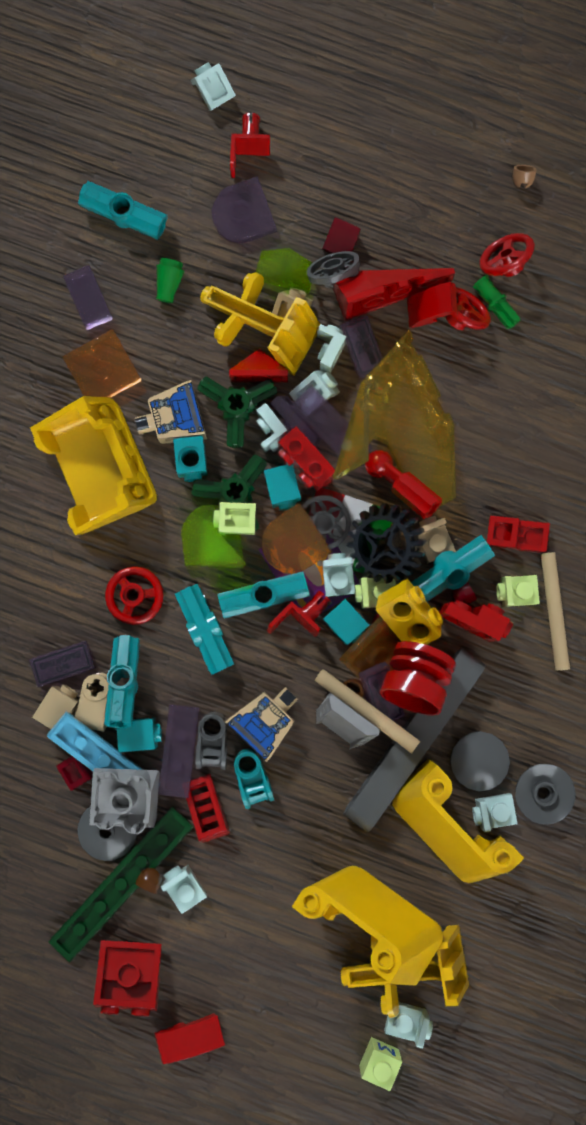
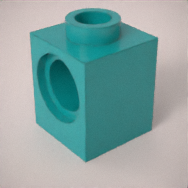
[173,436,208,482]
[264,464,301,511]
[323,599,369,646]
[117,717,162,752]

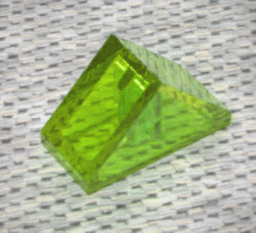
[256,248,312,294]
[199,519,247,569]

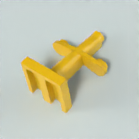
[200,272,320,376]
[341,925,469,1018]

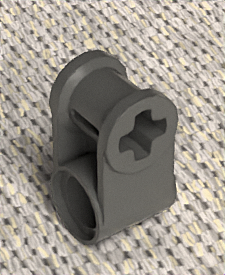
[196,711,227,770]

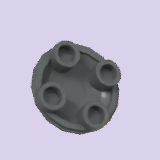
[449,731,510,791]

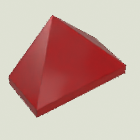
[229,349,288,382]

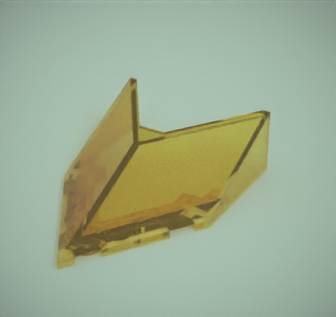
[333,330,456,507]

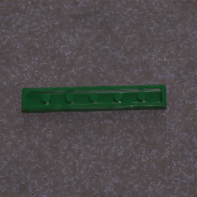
[48,806,194,963]

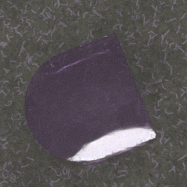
[212,176,277,243]

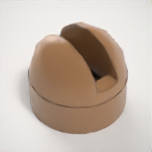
[512,165,537,188]

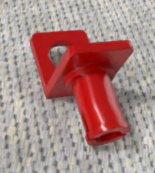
[230,113,270,178]
[267,591,332,638]

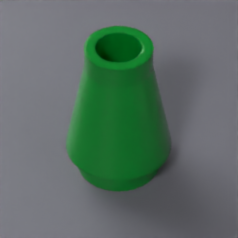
[156,258,185,303]

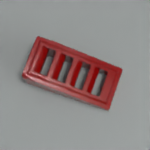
[182,774,230,843]

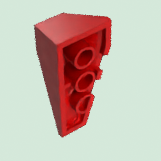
[333,268,455,321]

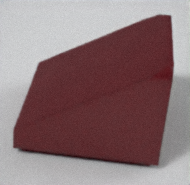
[322,217,361,254]
[56,756,93,791]

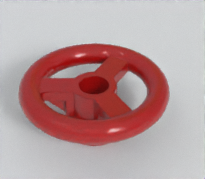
[479,233,535,277]
[446,287,491,330]
[105,566,164,625]

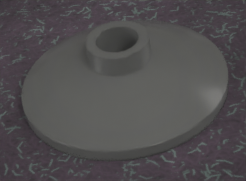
[515,764,576,825]
[78,806,137,861]

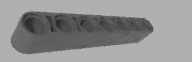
[343,647,486,833]

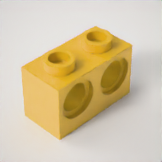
[376,578,443,645]

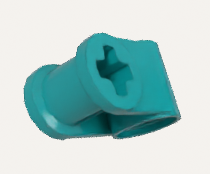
[234,748,275,810]

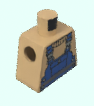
[135,380,207,444]
[225,687,298,762]

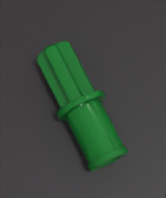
[473,275,520,329]

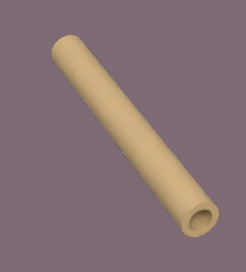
[541,552,570,671]
[315,669,420,754]

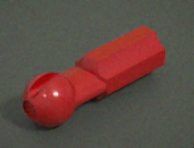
[365,450,442,519]

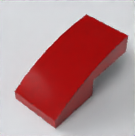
[407,281,458,328]
[487,516,551,553]
[154,1013,225,1065]

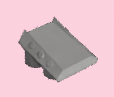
[316,693,380,749]
[89,768,161,834]

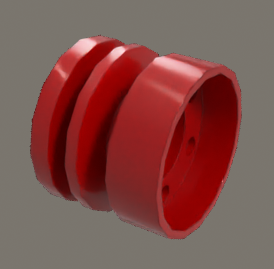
[379,641,456,716]

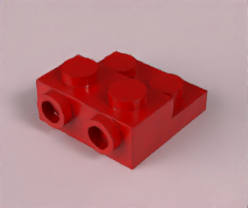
[278,426,336,491]
[439,600,513,642]
[93,940,162,1017]

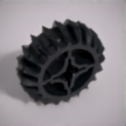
[346,503,427,584]

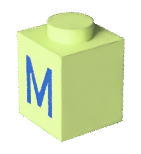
[359,1037,402,1091]

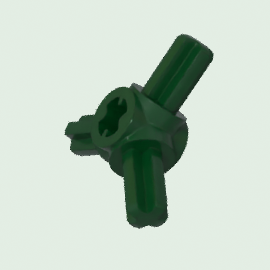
[197,377,277,448]
[192,455,267,531]

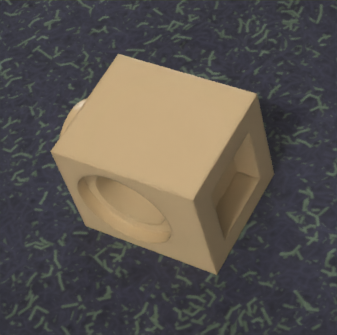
[32,684,79,729]

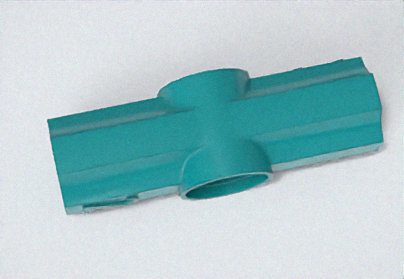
[78,181,168,240]
[411,535,495,602]
[217,571,310,619]
[175,584,234,675]
[104,635,140,729]

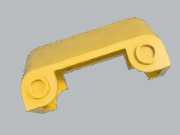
[30,396,157,535]
[392,759,524,883]
[292,866,443,986]

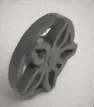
[306,251,361,287]
[296,495,351,550]

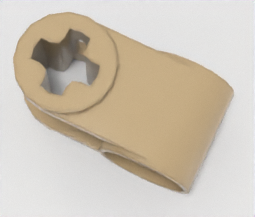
[75,673,109,732]

